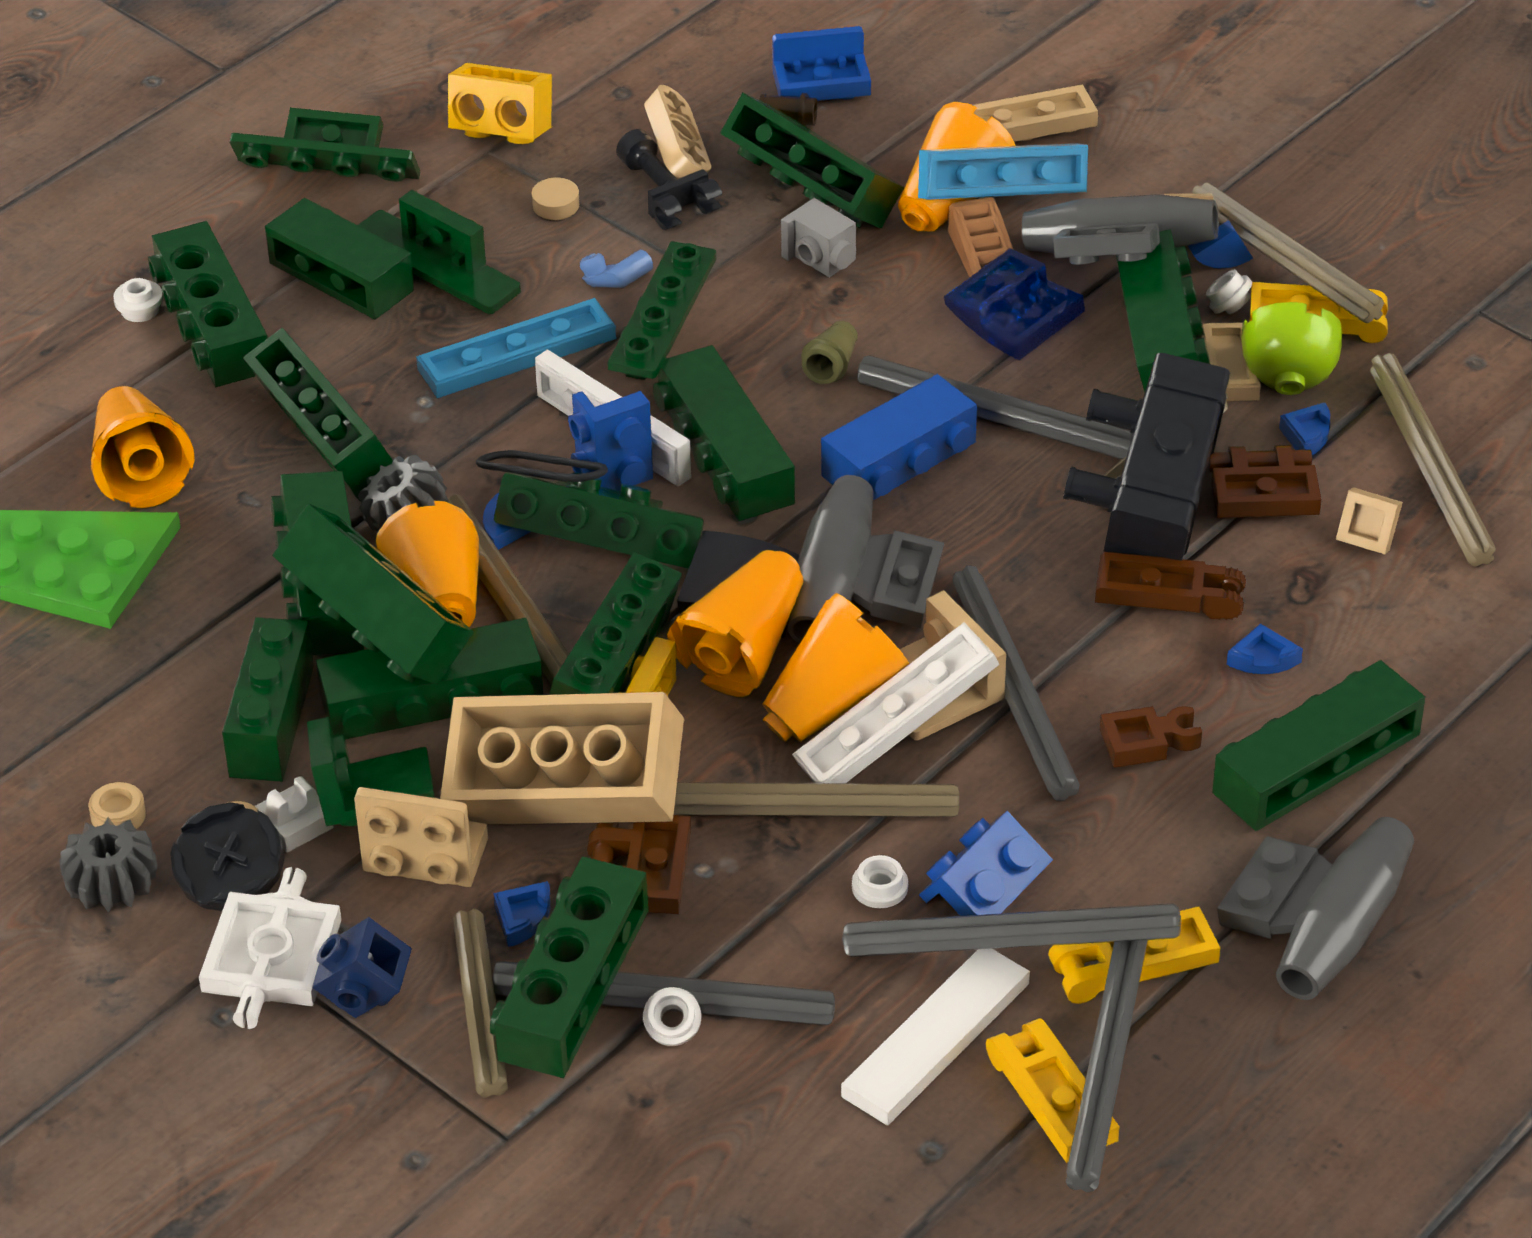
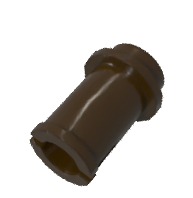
[759,93,818,127]

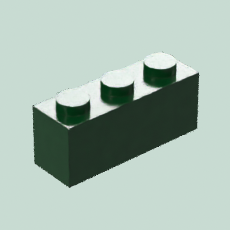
[265,198,414,320]
[222,617,314,782]

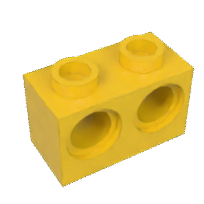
[448,63,552,144]

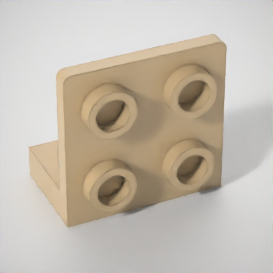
[899,590,1006,740]
[354,787,488,887]

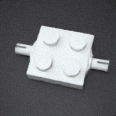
[199,867,341,1029]

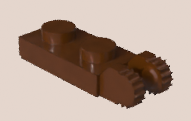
[1095,552,1246,620]

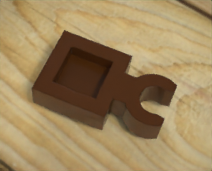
[1099,706,1202,768]

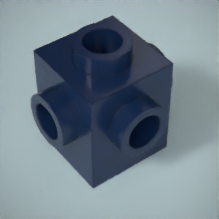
[312,917,412,1018]

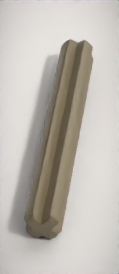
[453,909,508,1098]

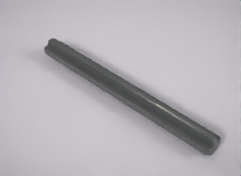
[857,355,1133,459]
[952,565,1080,802]
[842,903,1182,957]
[1066,940,1148,1193]
[493,961,835,1025]

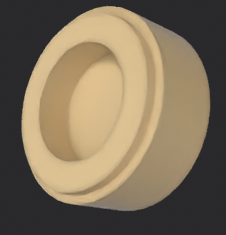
[532,178,580,220]
[88,782,146,829]

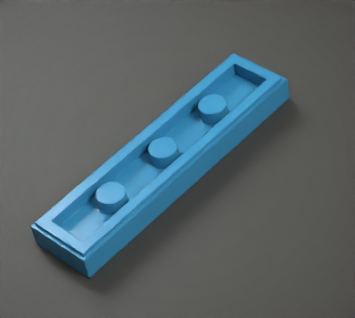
[918,143,1088,200]
[416,298,616,398]

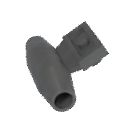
[1022,194,1219,264]
[788,475,945,644]
[1217,817,1414,1000]

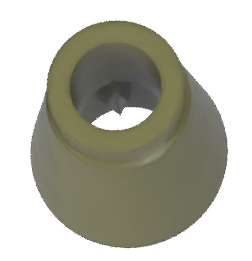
[801,321,858,384]

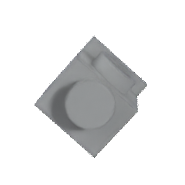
[781,198,856,278]

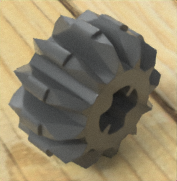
[358,454,449,533]
[59,817,157,913]

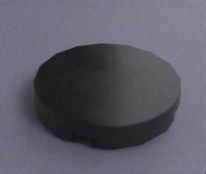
[170,802,285,911]

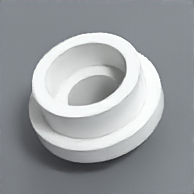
[1206,269,1252,314]
[113,278,163,322]
[852,855,908,908]
[643,987,702,1046]

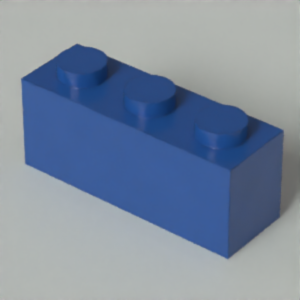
[821,374,977,500]

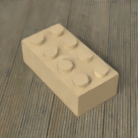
[440,692,684,824]

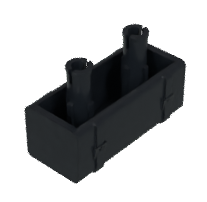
[1063,353,1230,561]

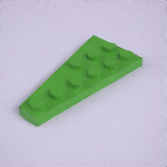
[0,510,181,629]

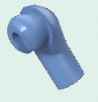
[579,249,653,288]

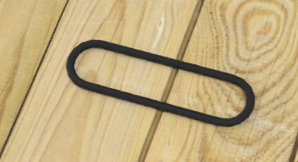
[476,450,608,482]

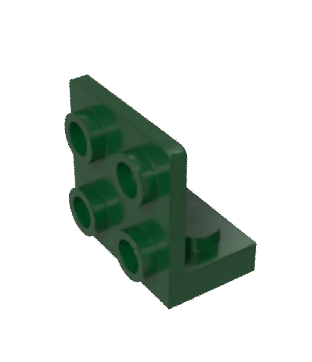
[307,717,435,827]

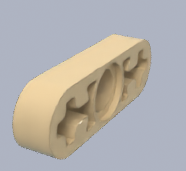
[644,85,711,179]

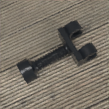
[616,129,723,230]

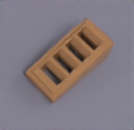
[948,197,1022,291]

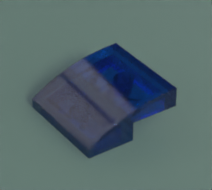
[944,248,1085,360]

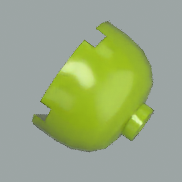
[1242,302,1342,395]

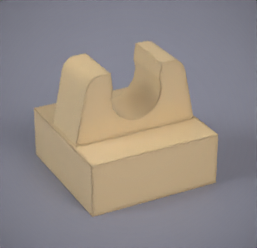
[1336,487,1403,554]

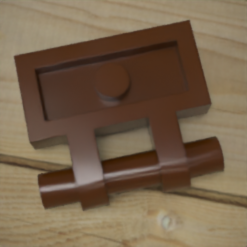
[1208,445,1322,518]
[587,815,691,914]

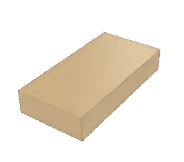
[1199,322,1260,401]

